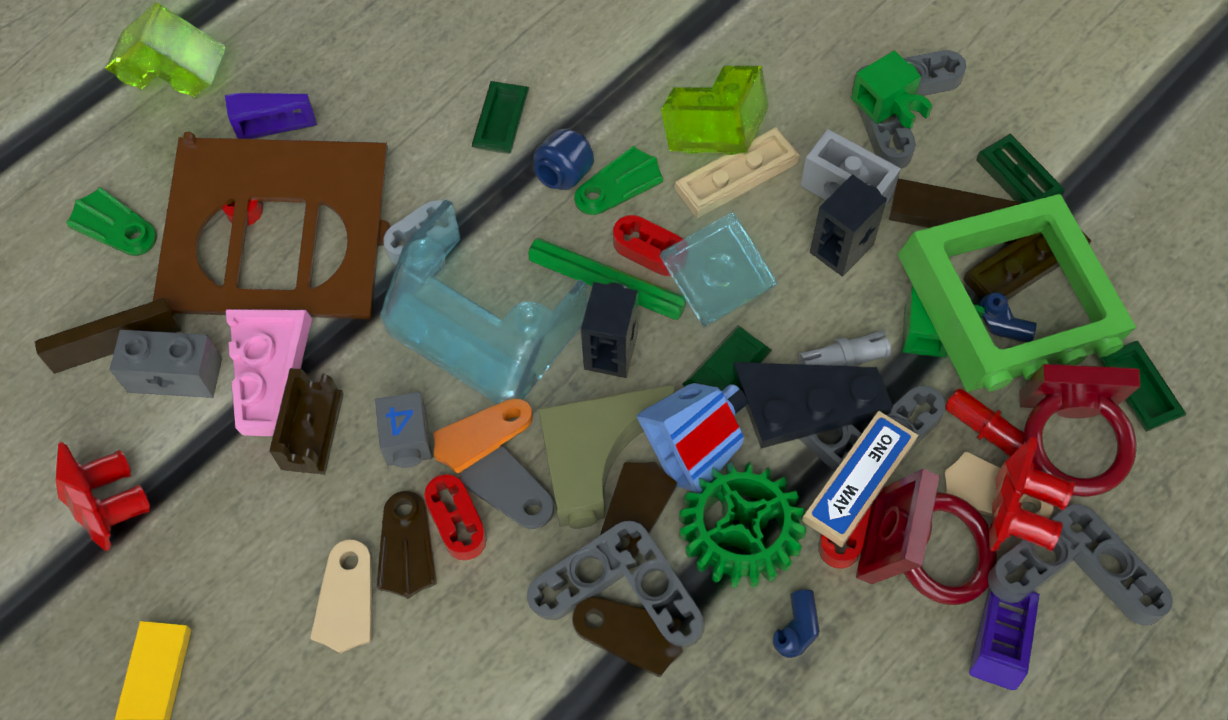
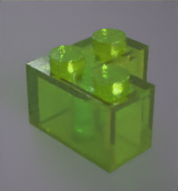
[105,2,226,98]
[661,66,769,155]

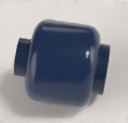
[533,129,594,190]

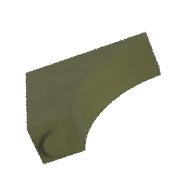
[538,385,675,529]

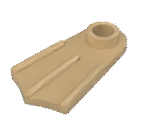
[944,452,1054,519]
[310,540,372,654]

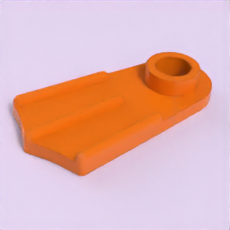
[433,399,533,473]

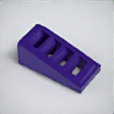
[225,93,317,139]
[969,587,1040,690]

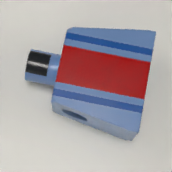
[636,383,748,493]

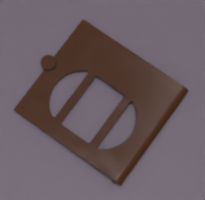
[153,132,391,319]

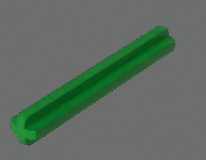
[528,238,686,320]

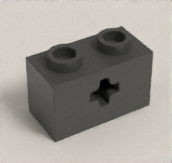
[109,330,222,398]

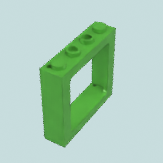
[897,194,1137,393]

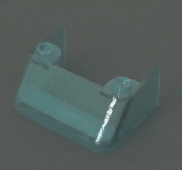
[381,199,588,404]

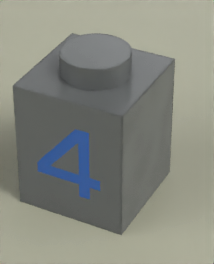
[375,392,432,468]

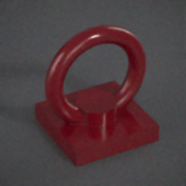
[1019,364,1140,497]
[856,469,997,605]

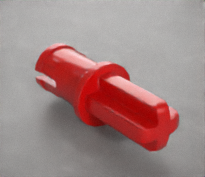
[945,389,1024,457]

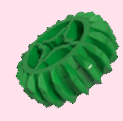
[679,462,806,588]

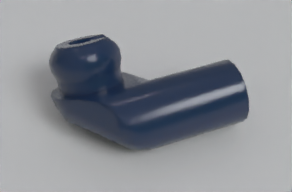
[980,292,1037,343]
[773,590,820,658]

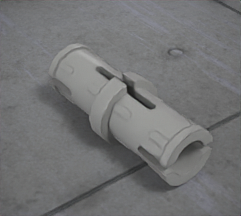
[798,330,891,366]

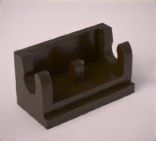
[269,368,344,475]

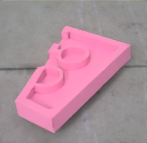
[226,310,312,436]

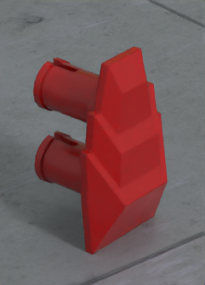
[989,437,1075,552]
[55,442,150,551]

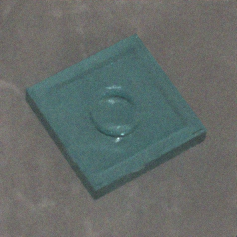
[659,212,778,328]

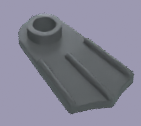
[459,445,554,529]

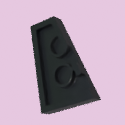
[733,362,893,449]

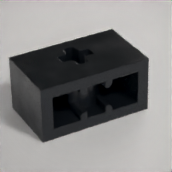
[810,174,887,277]
[581,282,638,378]

